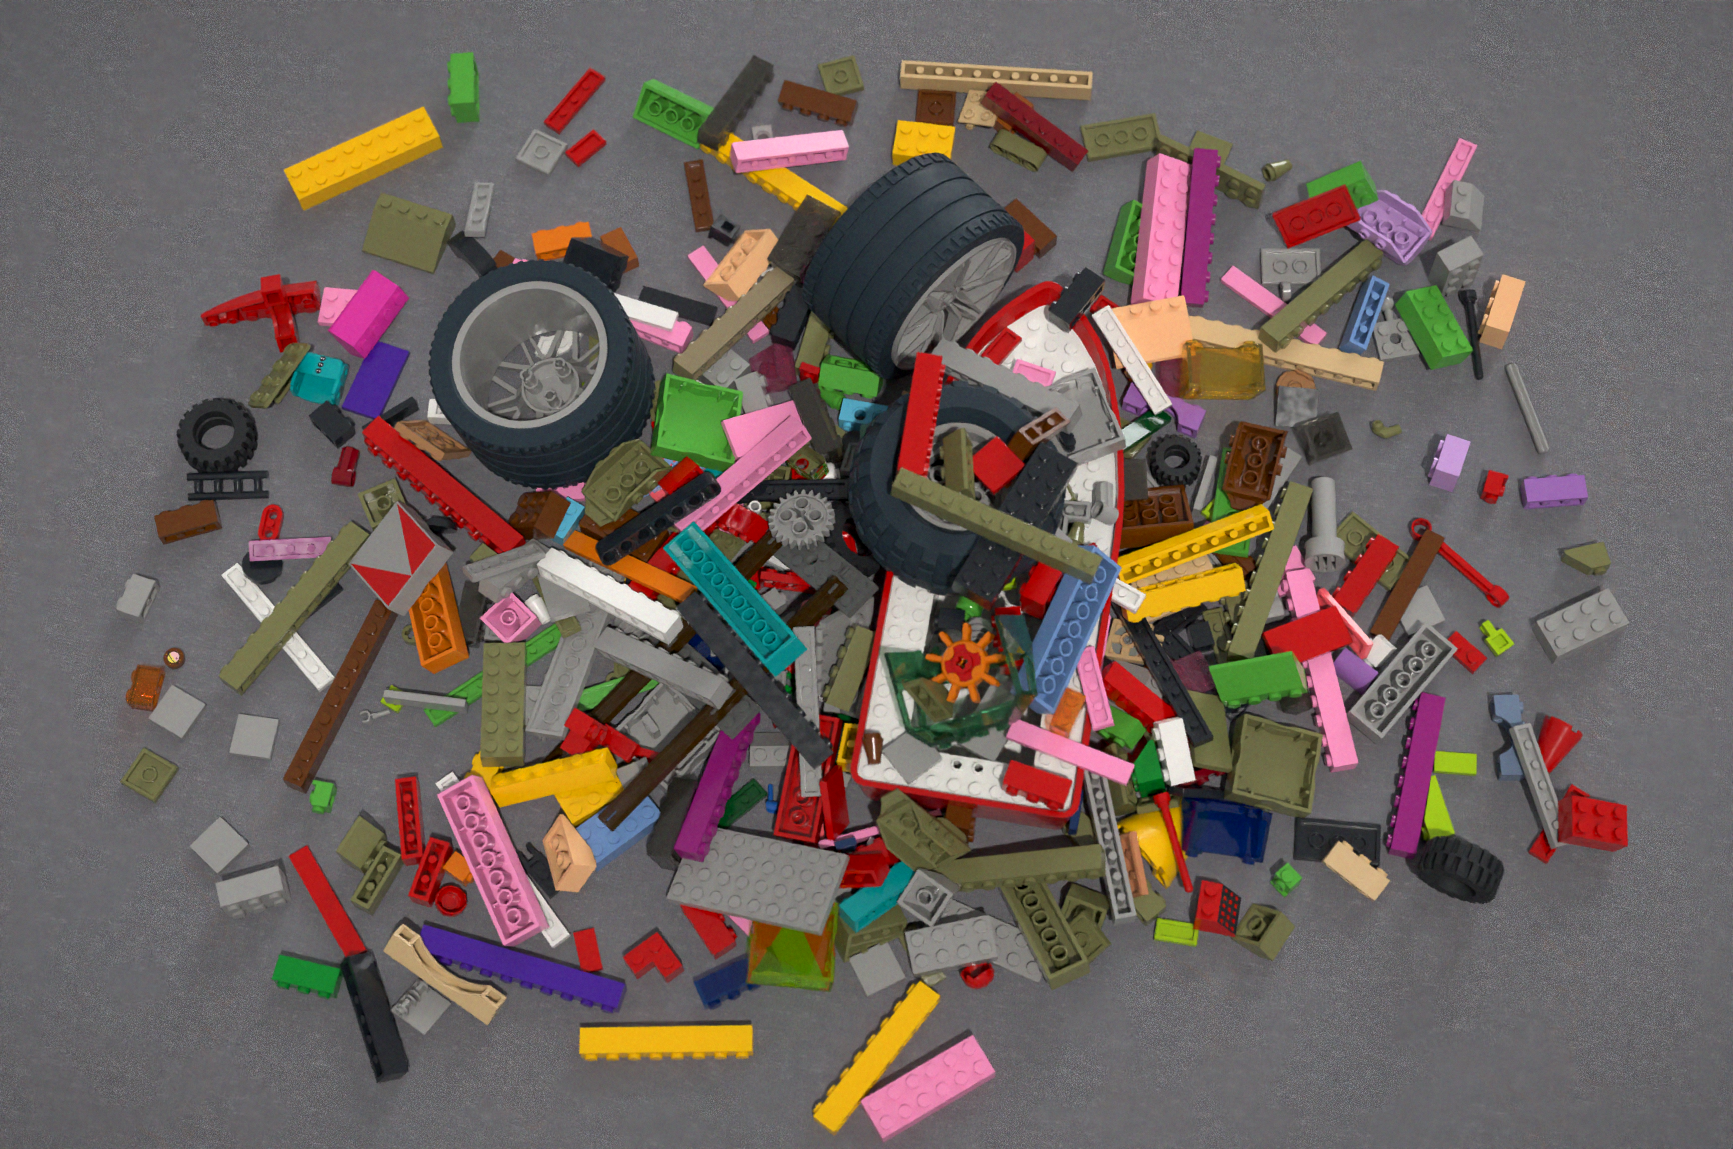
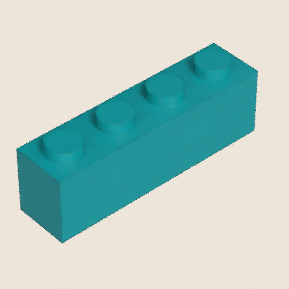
[838,861,916,933]

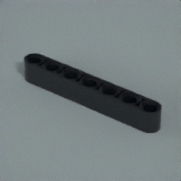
[595,472,721,566]

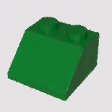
[1131,739,1166,798]

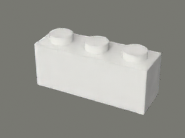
[1152,717,1196,786]

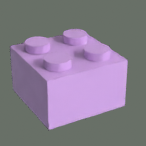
[1428,434,1470,492]

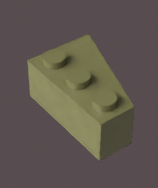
[834,904,907,963]

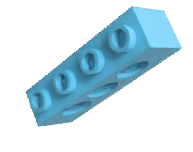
[839,398,888,431]

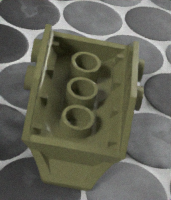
[581,439,673,527]
[876,788,971,872]

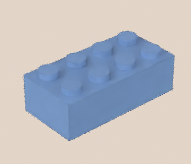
[576,796,665,872]

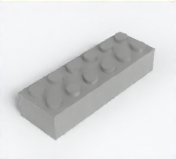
[1346,622,1458,744]

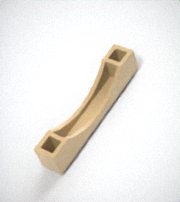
[383,924,507,1025]

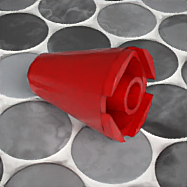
[1537,715,1583,774]

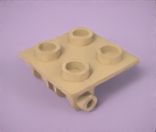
[958,90,998,130]

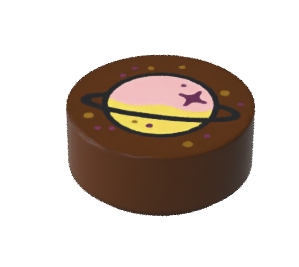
[163,648,185,669]

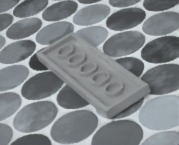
[923,900,1043,985]

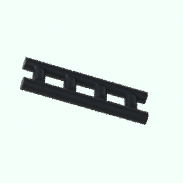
[186,471,269,501]

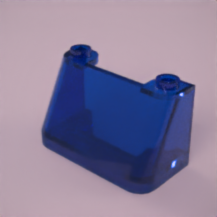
[1181,797,1273,865]

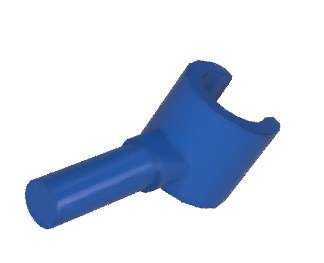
[766,784,779,814]

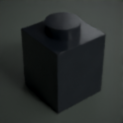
[1187,621,1215,654]

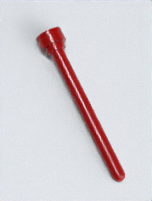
[1153,792,1193,893]

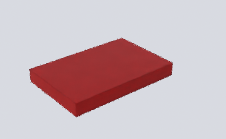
[819,765,850,840]

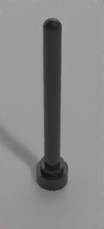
[1460,289,1484,380]

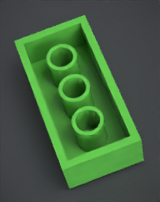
[1395,285,1473,370]

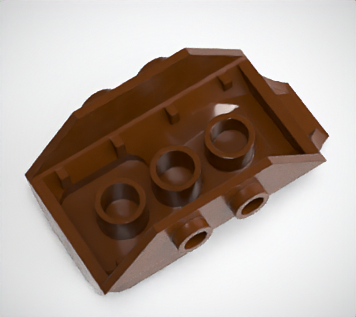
[1222,421,1288,511]

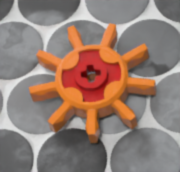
[925,623,1006,704]

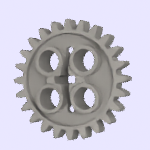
[768,490,835,550]

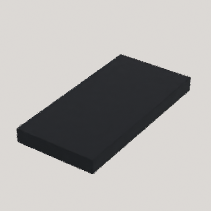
[1294,818,1381,867]

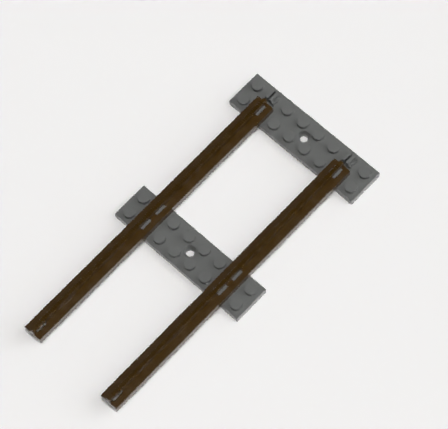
[542,515,879,832]

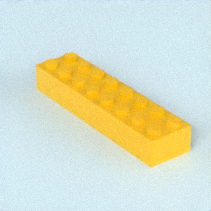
[284,106,443,211]

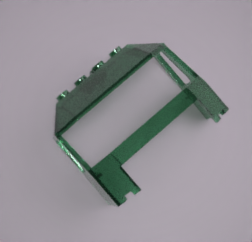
[884,615,1038,750]

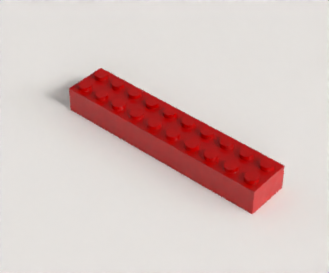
[362,416,526,554]

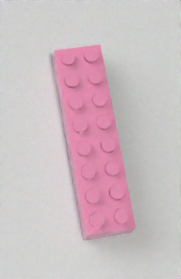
[1131,153,1192,305]
[437,775,549,947]

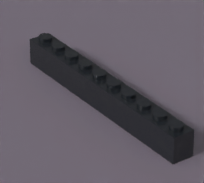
[676,592,834,770]

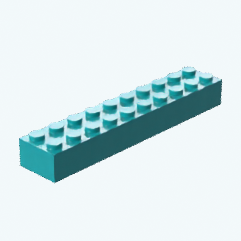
[663,521,807,677]

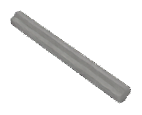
[1505,363,1549,454]

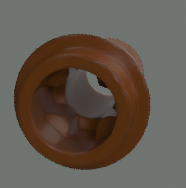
[862,733,884,765]

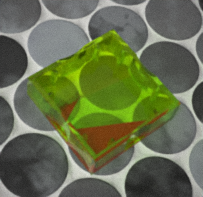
[745,903,839,992]

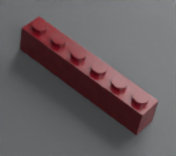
[980,81,1088,172]

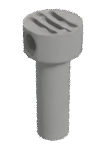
[1304,477,1346,573]

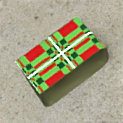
[786,445,830,480]

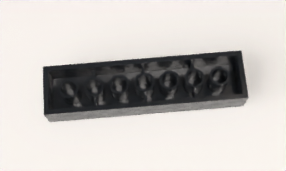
[952,442,1078,611]

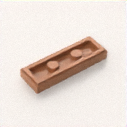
[1119,831,1149,898]

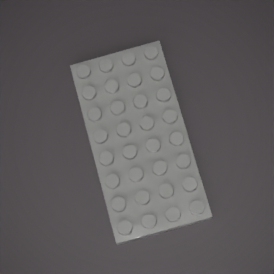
[666,828,850,936]

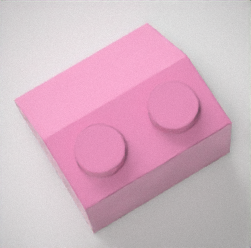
[480,593,542,643]

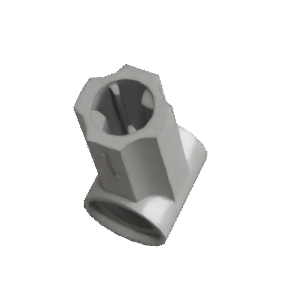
[1091,482,1119,526]

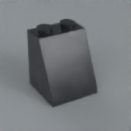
[563,237,629,292]

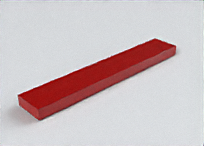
[289,846,367,958]

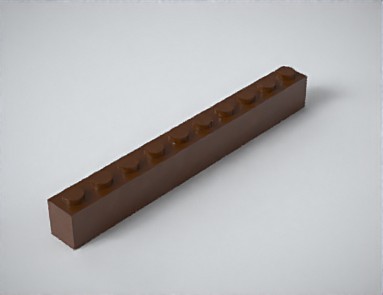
[283,599,398,794]

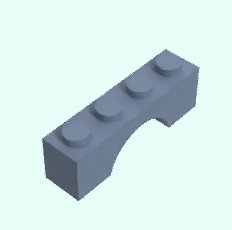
[1490,695,1526,781]

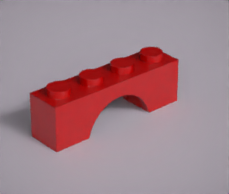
[261,274,299,353]

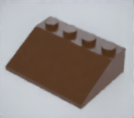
[1120,484,1194,549]

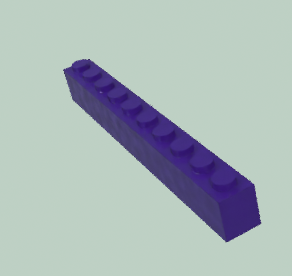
[420,925,627,1014]

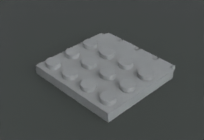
[815,596,874,696]

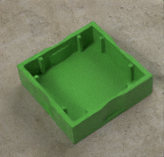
[650,373,743,472]

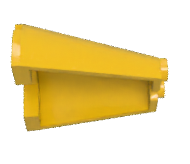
[1117,797,1208,889]

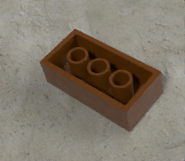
[578,508,670,563]

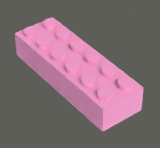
[861,1035,995,1143]

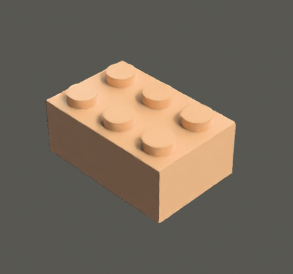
[1478,274,1526,349]

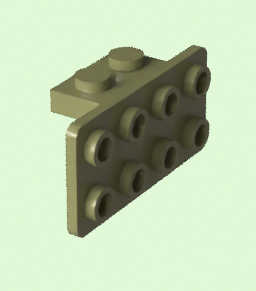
[248,343,311,409]

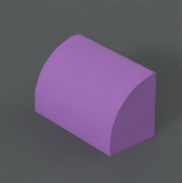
[1334,648,1379,695]

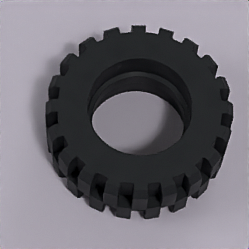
[176,398,258,473]
[823,502,883,578]
[1417,836,1505,904]

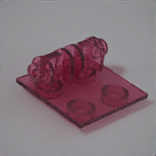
[1171,650,1216,693]

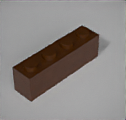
[778,80,859,127]

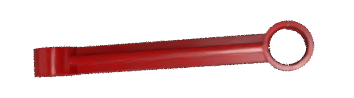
[1410,518,1509,608]

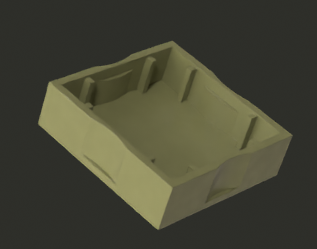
[1224,713,1323,818]

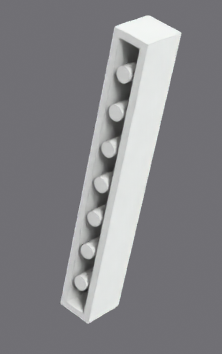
[537,547,683,645]

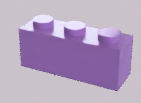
[1520,473,1588,509]

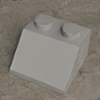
[1442,180,1484,232]
[750,732,792,774]
[897,868,960,927]

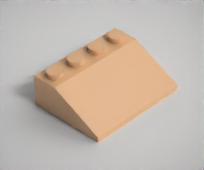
[1111,295,1195,369]

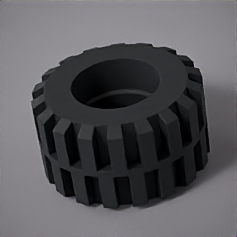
[1150,435,1202,488]

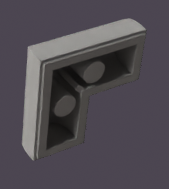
[1058,500,1092,535]

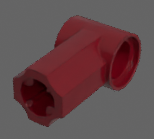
[331,446,360,488]

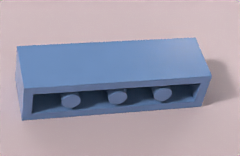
[1339,275,1390,355]

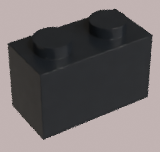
[309,400,356,449]
[934,608,965,643]

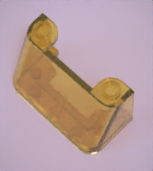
[1179,340,1266,400]

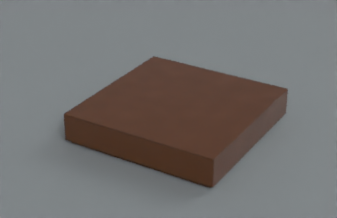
[916,89,956,127]

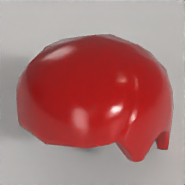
[435,885,467,917]
[960,963,995,989]

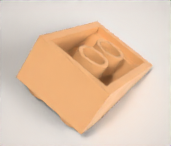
[542,814,596,892]

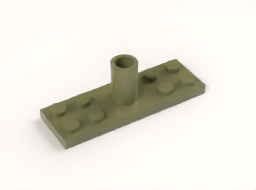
[1156,135,1266,210]

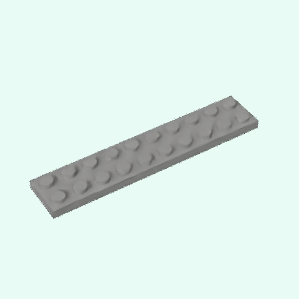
[525,561,626,740]

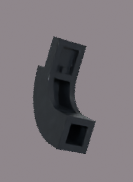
[446,231,498,277]

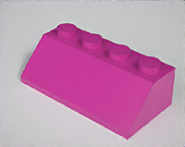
[328,270,409,359]

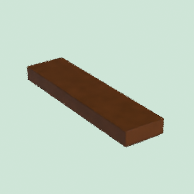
[684,159,714,233]

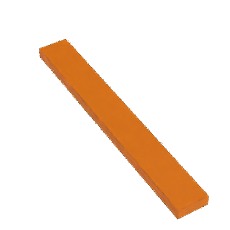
[563,530,698,603]

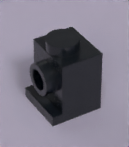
[708,214,741,247]

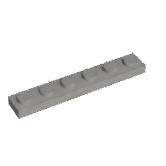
[1509,723,1569,849]

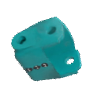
[290,352,349,406]

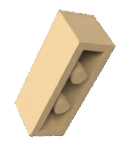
[1321,841,1390,901]

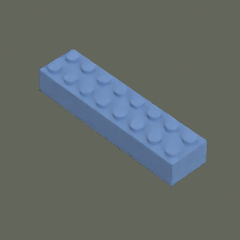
[1010,545,1122,715]

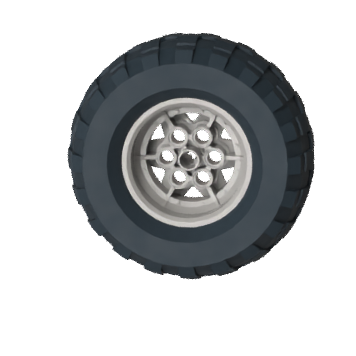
[848,381,1066,596]

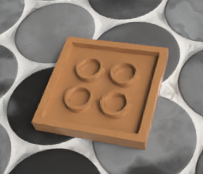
[394,420,472,461]

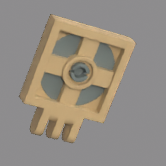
[1104,618,1165,665]

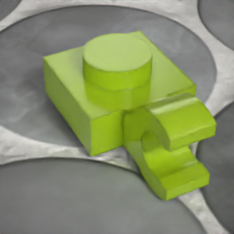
[1479,620,1514,657]

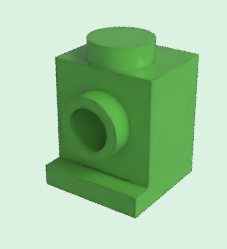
[310,780,337,814]
[1270,863,1302,898]

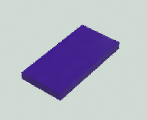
[342,341,410,420]

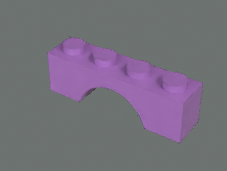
[1122,381,1206,439]

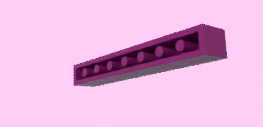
[1180,148,1221,308]
[1386,692,1446,860]
[674,712,761,862]

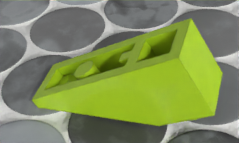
[1420,775,1455,842]

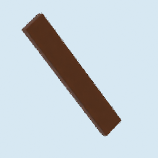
[1370,529,1445,641]

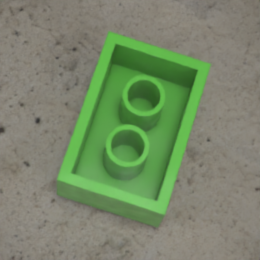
[447,52,480,123]
[1306,161,1379,209]
[818,354,884,398]

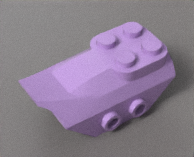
[1347,190,1433,265]

